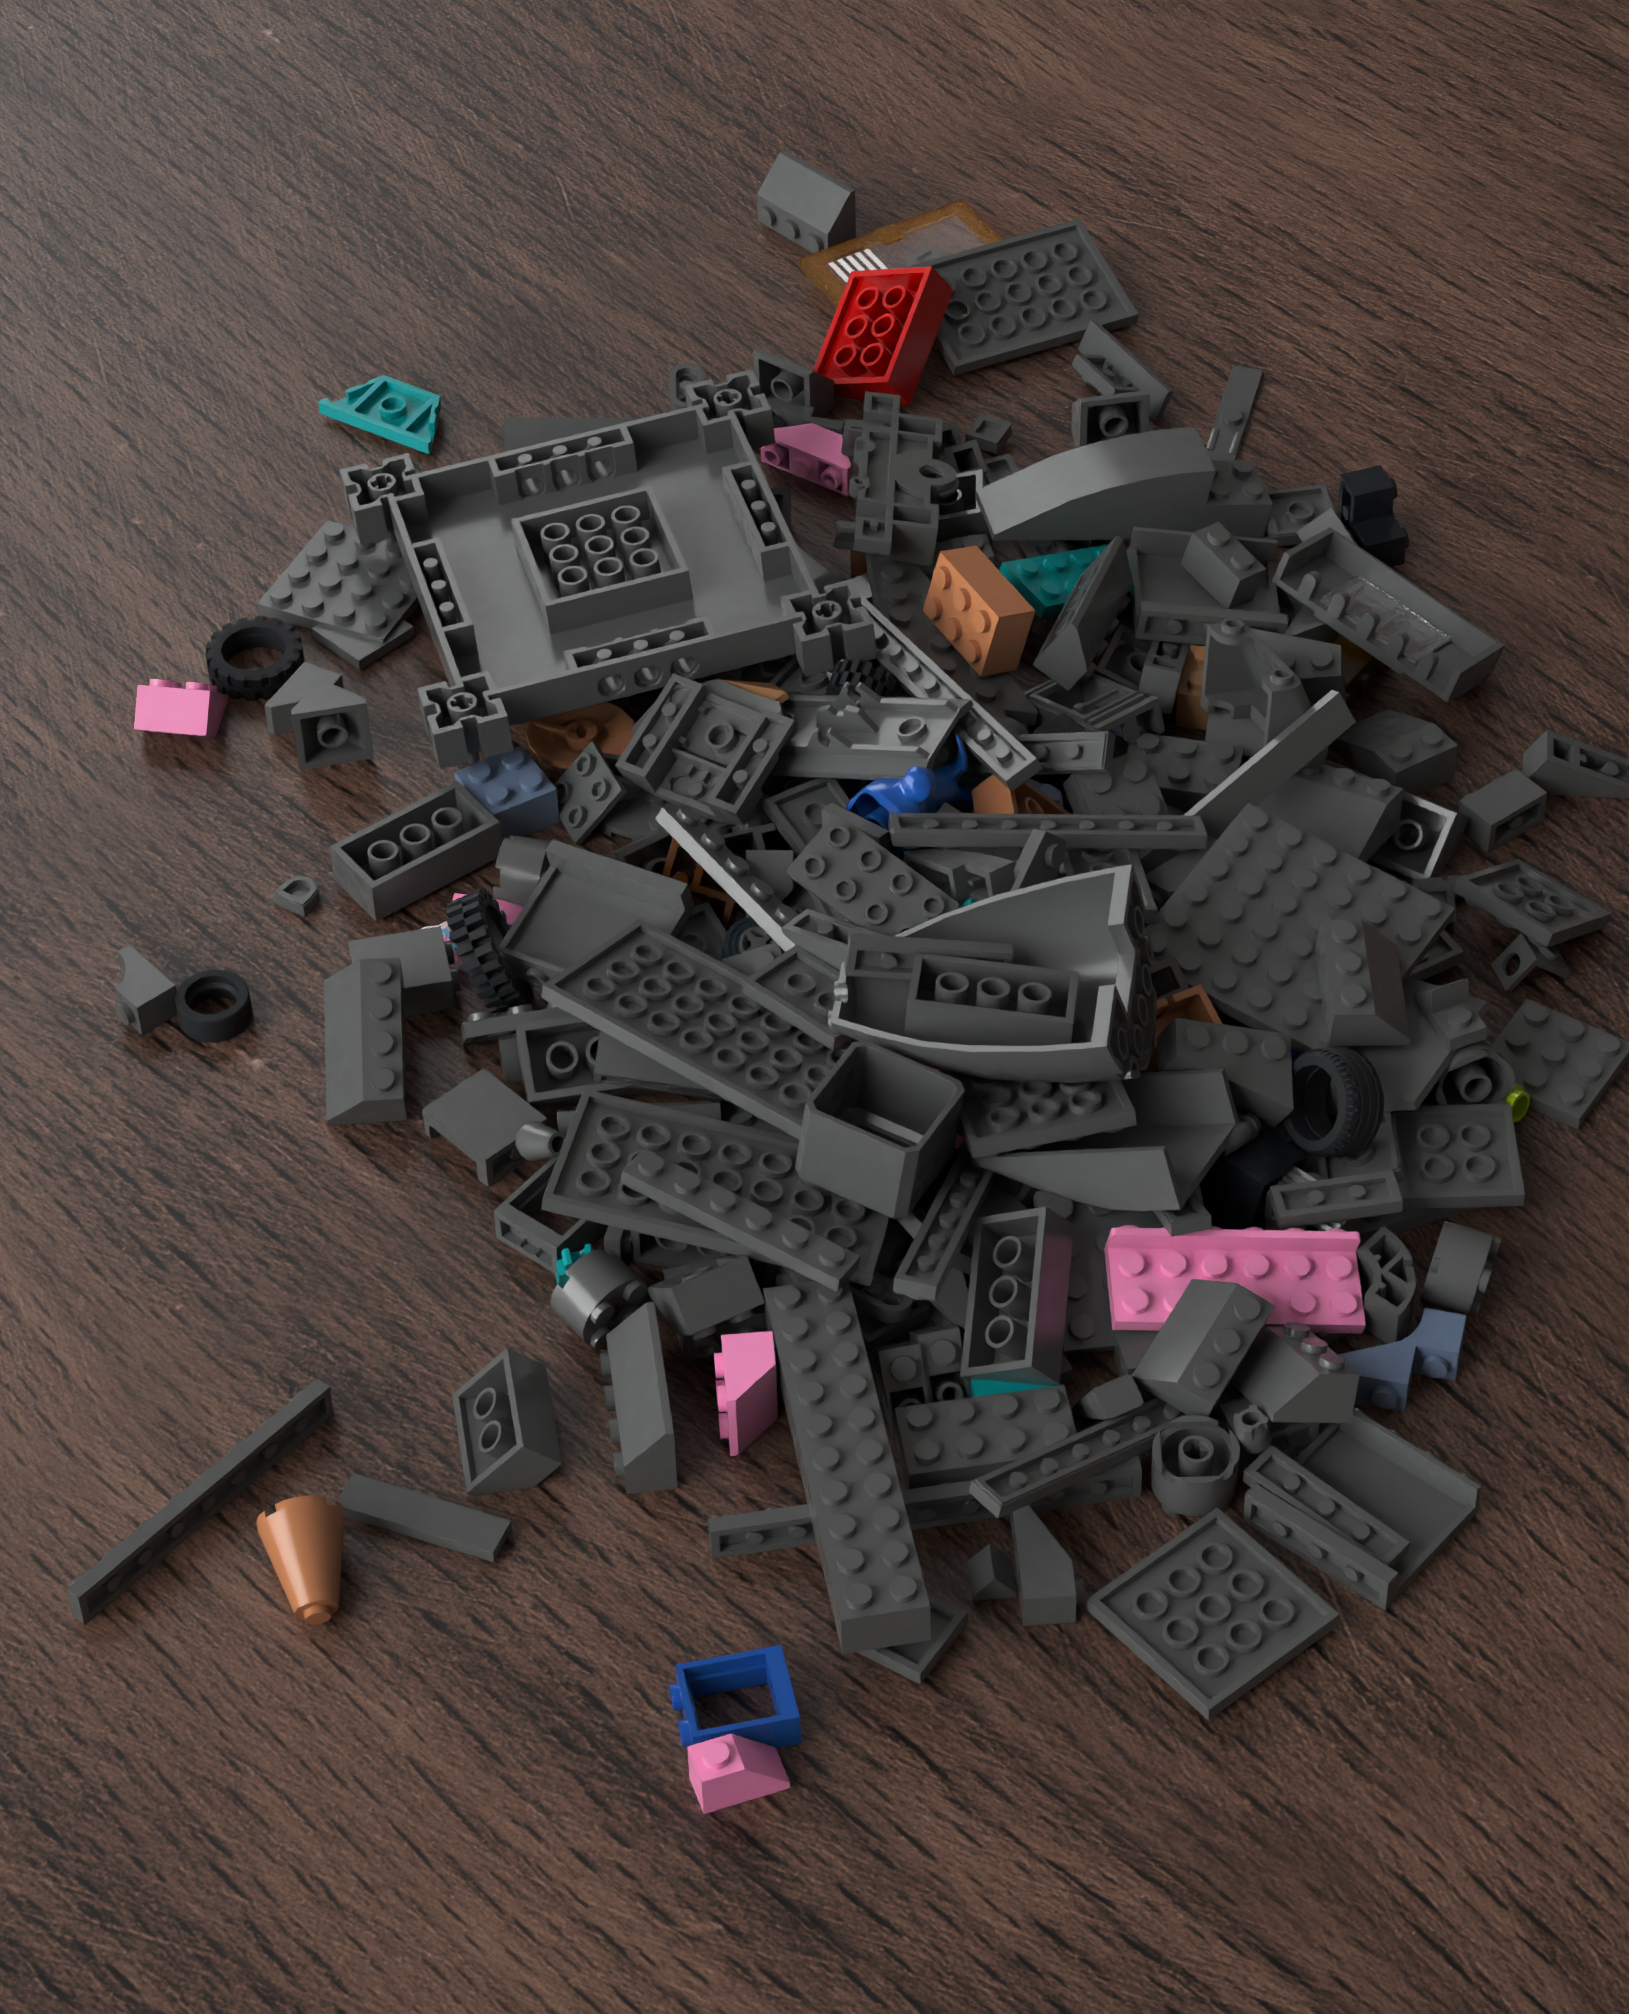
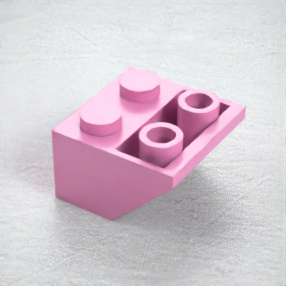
[134,679,228,737]
[714,1331,778,1456]

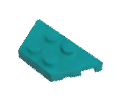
[318,375,441,454]

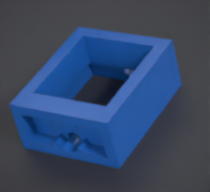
[669,1645,801,1748]

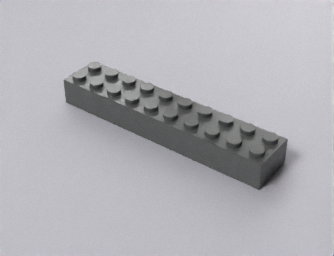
[764,1280,931,1654]

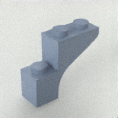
[1339,1308,1467,1412]

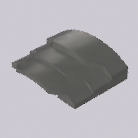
[615,673,797,825]

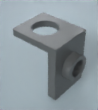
[1491,932,1571,992]

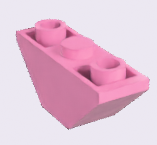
[761,423,852,497]

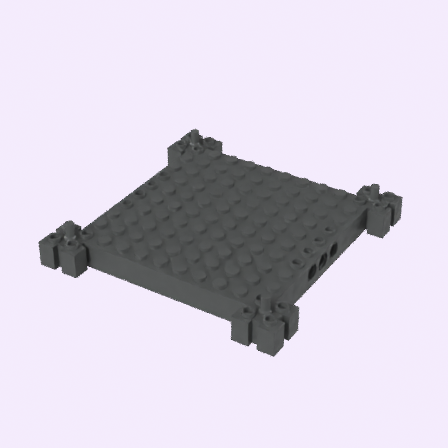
[339,369,877,769]

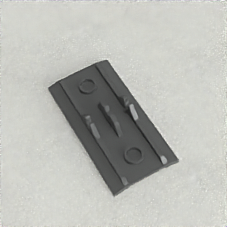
[769,682,973,780]

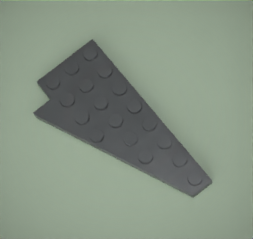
[865,554,1038,737]

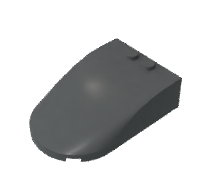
[964,1068,1239,1211]

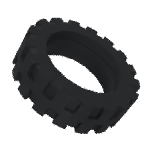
[205,616,305,701]

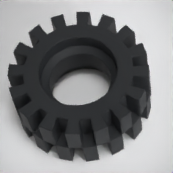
[825,659,899,697]

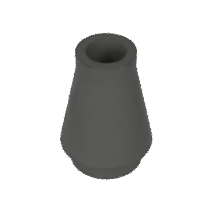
[515,1121,566,1161]

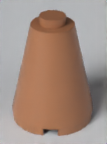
[256,1495,345,1625]

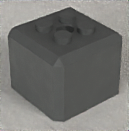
[795,1041,965,1220]

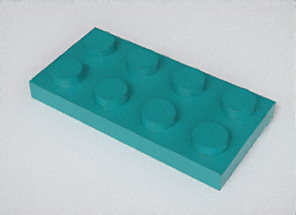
[999,545,1132,618]

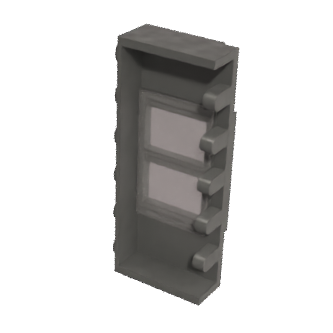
[1272,527,1505,702]

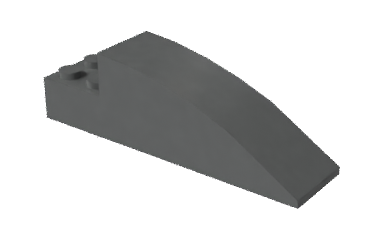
[975,426,1273,541]

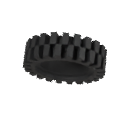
[446,889,533,1015]

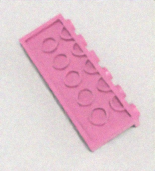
[1104,1225,1366,1334]

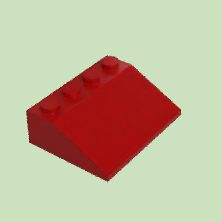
[813,266,953,406]

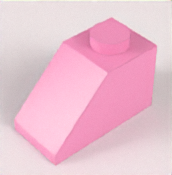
[687,1734,790,1814]

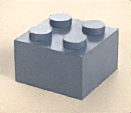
[455,745,559,842]

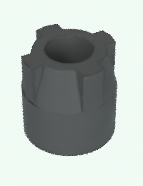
[1234,1405,1271,1454]

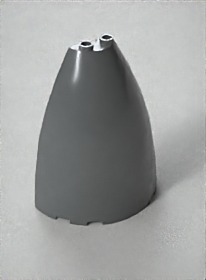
[828,864,1157,1083]

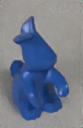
[845,734,974,860]

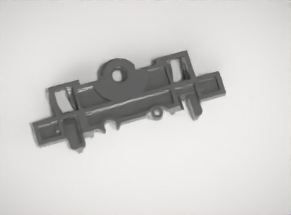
[834,391,959,566]

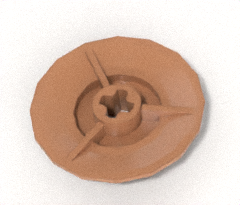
[526,702,635,769]

